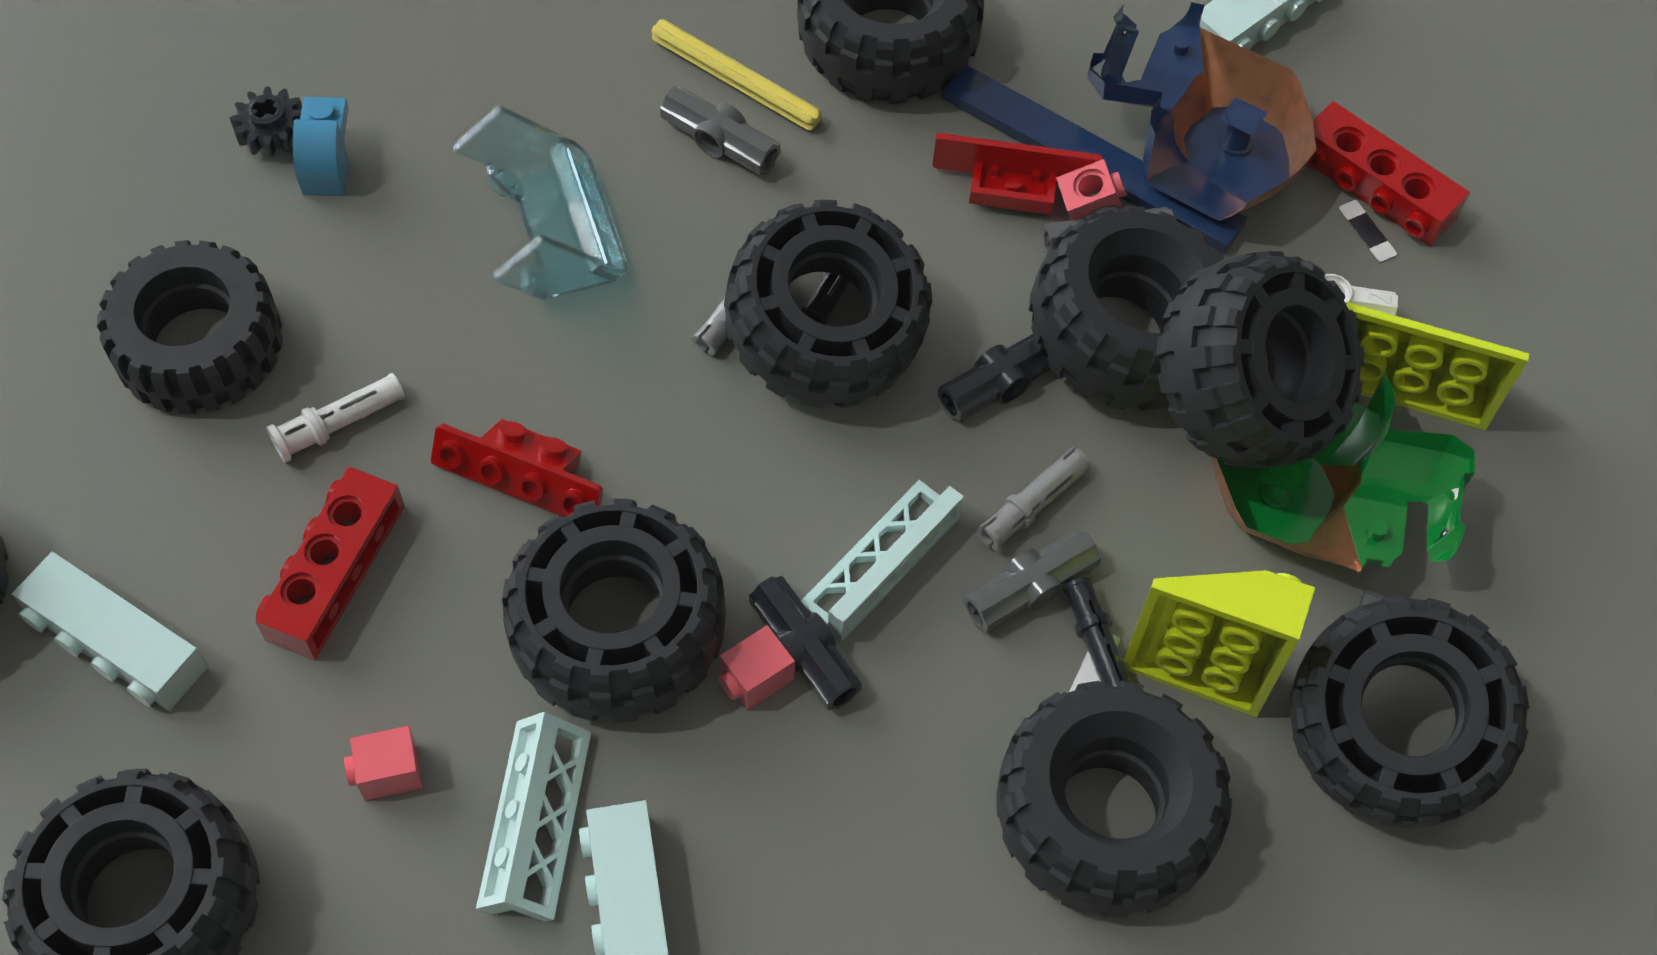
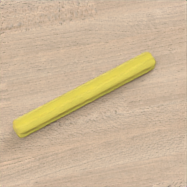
[651,19,821,131]

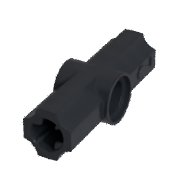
[938,334,1051,422]
[749,576,862,711]

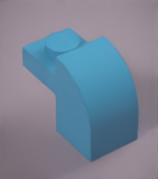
[293,97,350,196]

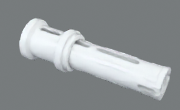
[266,373,405,463]

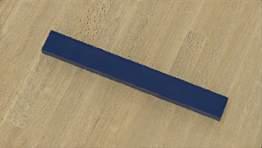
[942,65,1247,254]

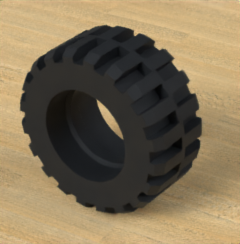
[97,240,283,414]

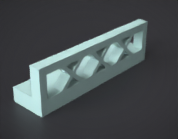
[801,480,964,642]
[476,712,591,922]

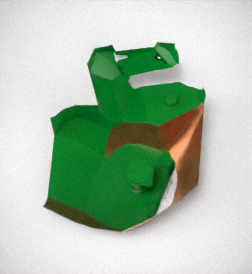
[1212,350,1475,572]

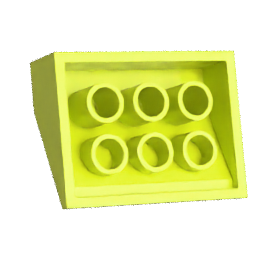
[1346,302,1530,431]
[1123,570,1315,718]

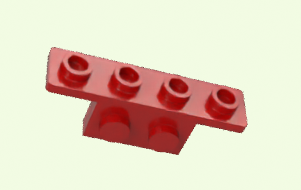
[932,133,1103,215]
[431,419,603,517]

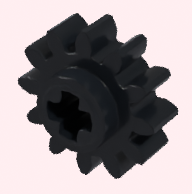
[230,86,302,157]

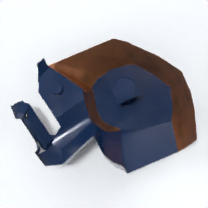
[1087,2,1316,221]

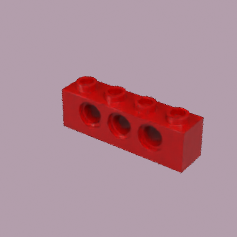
[1307,101,1470,247]
[255,466,405,661]

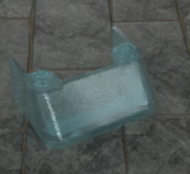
[453,105,628,300]

